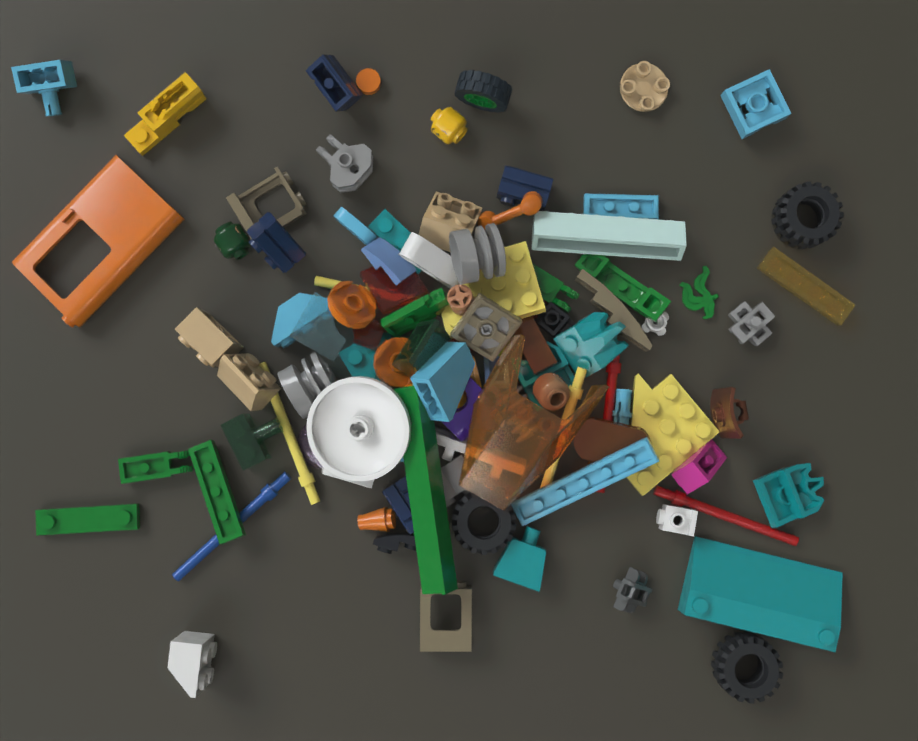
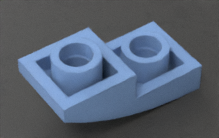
[361,237,417,286]

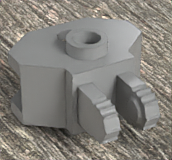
[316,135,374,193]

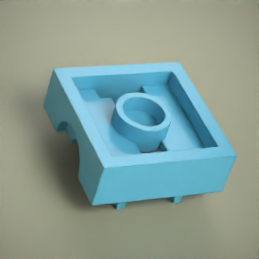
[720,69,792,139]

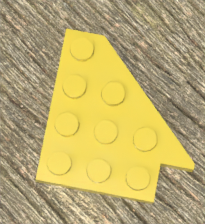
[441,241,546,340]
[626,373,719,496]

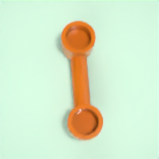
[477,191,543,230]

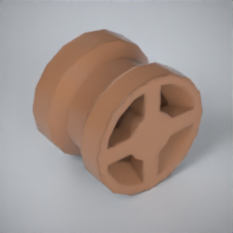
[447,284,475,316]

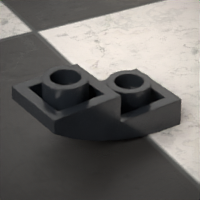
[535,302,576,338]
[373,533,416,554]

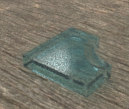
[290,292,347,361]

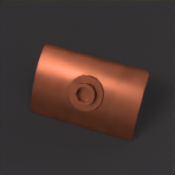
[710,387,749,439]

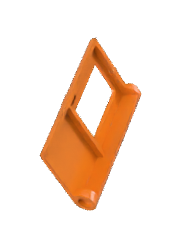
[12,155,185,328]

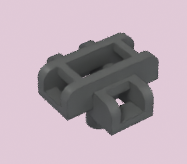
[613,567,653,613]

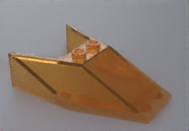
[459,334,609,511]

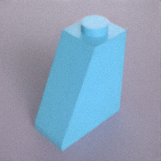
[410,342,475,422]

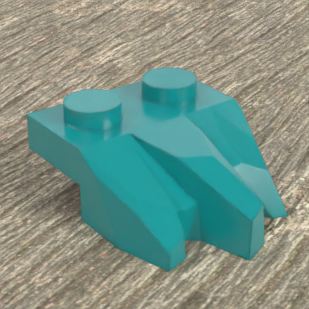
[553,312,629,378]
[338,332,392,382]
[513,341,574,412]
[753,463,824,528]

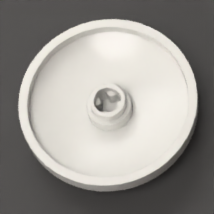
[307,376,411,481]

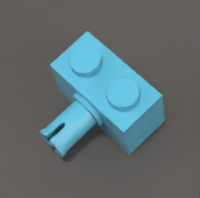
[11,60,77,116]

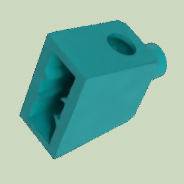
[492,526,546,592]

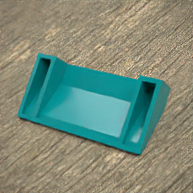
[677,536,843,652]

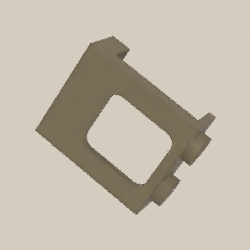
[226,167,307,239]
[420,581,472,652]

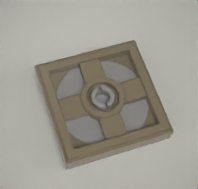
[450,293,523,362]

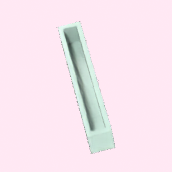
[532,211,687,261]

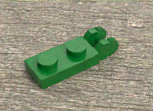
[532,263,579,313]
[118,451,193,484]

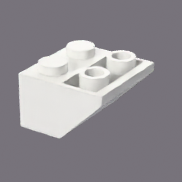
[167,631,217,698]

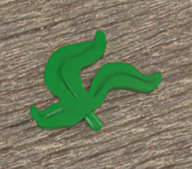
[679,266,719,320]

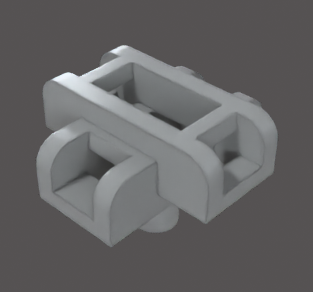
[728,301,775,346]

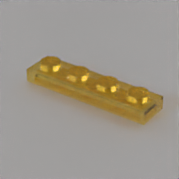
[757,247,855,326]

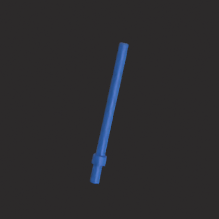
[172,472,292,581]

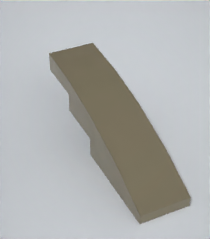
[574,269,653,352]

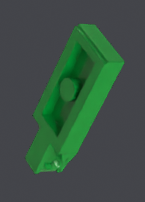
[380,288,449,337]

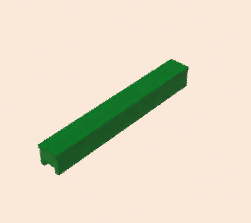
[394,385,458,595]

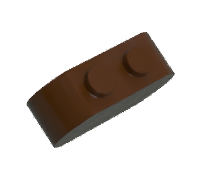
[574,417,651,464]

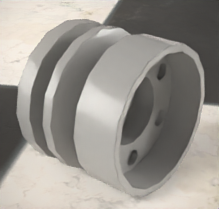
[449,223,506,285]
[278,352,337,419]

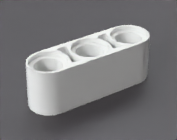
[399,232,459,289]

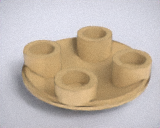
[620,61,670,112]

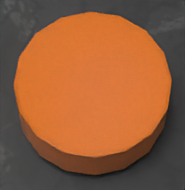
[356,68,381,95]

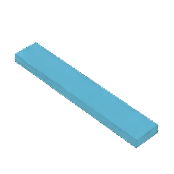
[511,437,660,526]

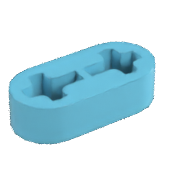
[333,207,377,245]

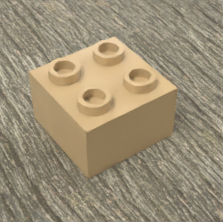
[175,307,244,368]

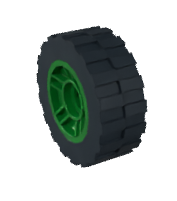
[454,70,513,113]

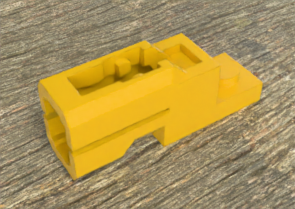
[124,72,207,156]

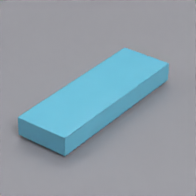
[583,193,659,220]

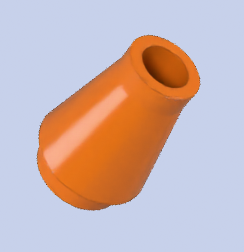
[357,507,396,532]

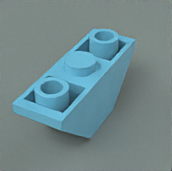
[271,293,333,348]

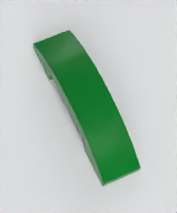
[575,254,671,322]

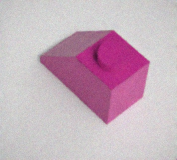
[671,439,727,494]

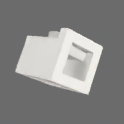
[656,504,698,536]

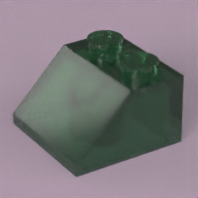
[392,319,451,378]

